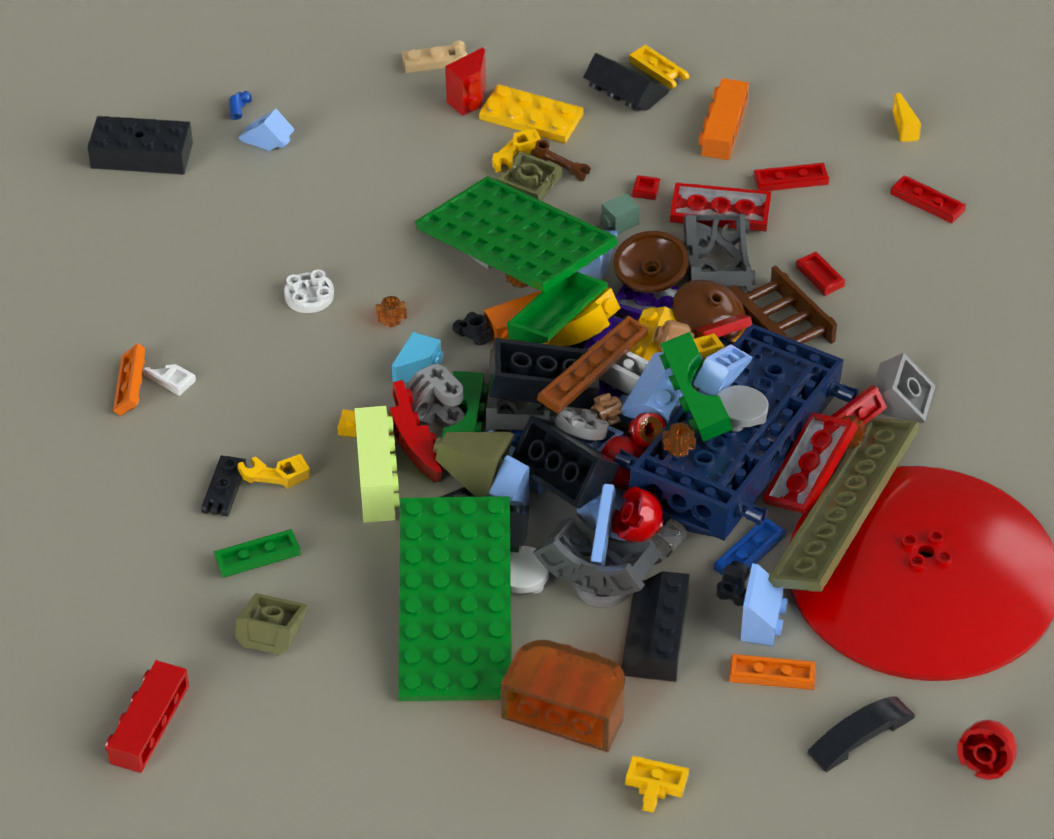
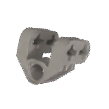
[405,364,464,429]

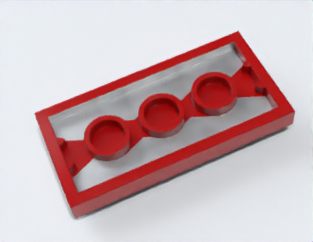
[670,182,772,232]
[763,412,858,515]

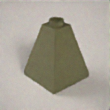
[433,432,514,497]

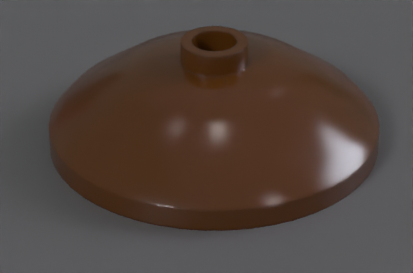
[614,231,689,293]
[672,279,746,340]

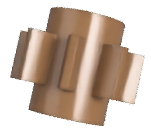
[591,393,623,426]

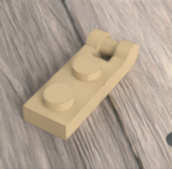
[402,41,467,73]

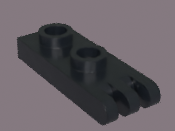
[201,455,247,517]

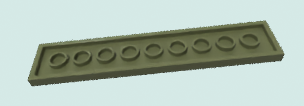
[768,418,920,592]

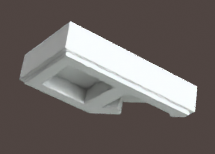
[143,364,196,396]

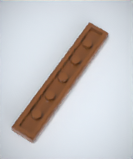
[537,316,649,414]

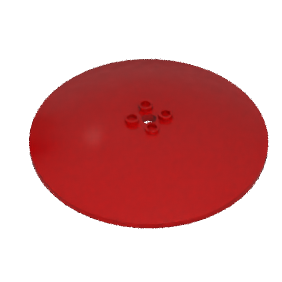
[789,466,1054,681]

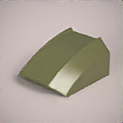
[235,593,309,656]

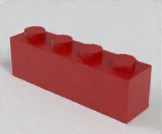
[105,660,189,773]

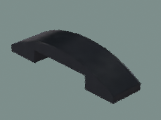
[808,696,915,772]

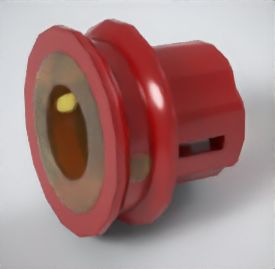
[628,413,666,447]

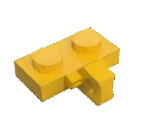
[625,756,689,813]

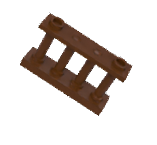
[729,265,837,344]

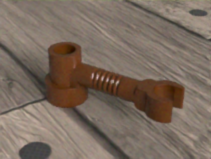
[530,139,591,181]

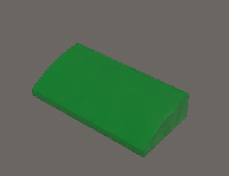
[507,272,608,344]

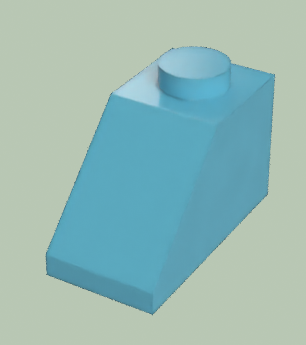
[392,332,444,383]

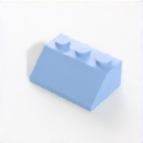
[620,351,703,425]

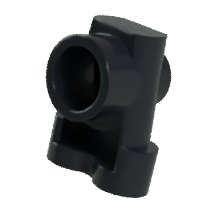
[452,312,494,345]
[716,561,750,606]

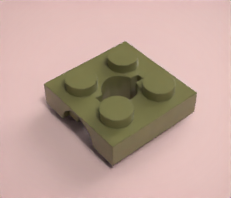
[496,151,562,201]

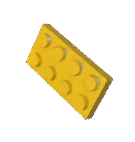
[479,84,584,143]

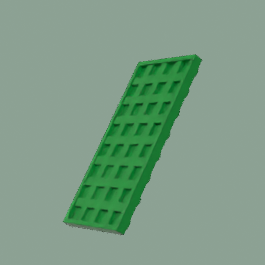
[415,176,618,293]
[398,496,512,701]

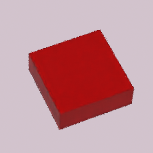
[632,175,661,201]

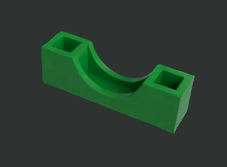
[659,332,733,442]
[442,371,489,438]

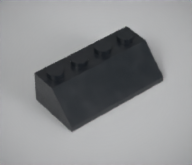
[512,415,620,509]
[620,571,690,682]

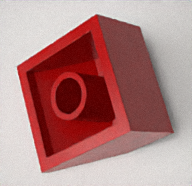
[445,47,486,116]

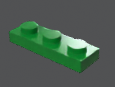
[214,529,300,578]

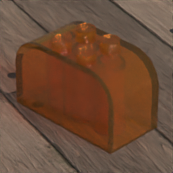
[501,640,625,752]

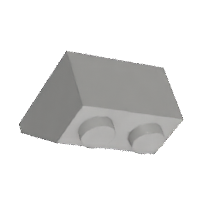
[873,352,936,423]

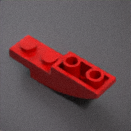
[389,380,445,483]

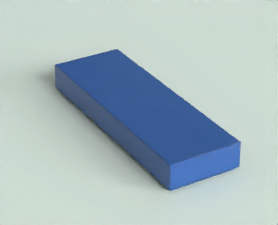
[713,518,786,575]

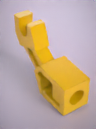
[492,129,541,173]
[238,454,310,489]

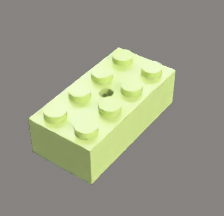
[355,406,400,523]

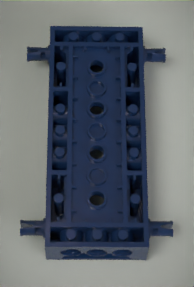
[614,324,858,541]

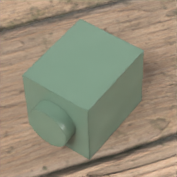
[600,193,640,235]

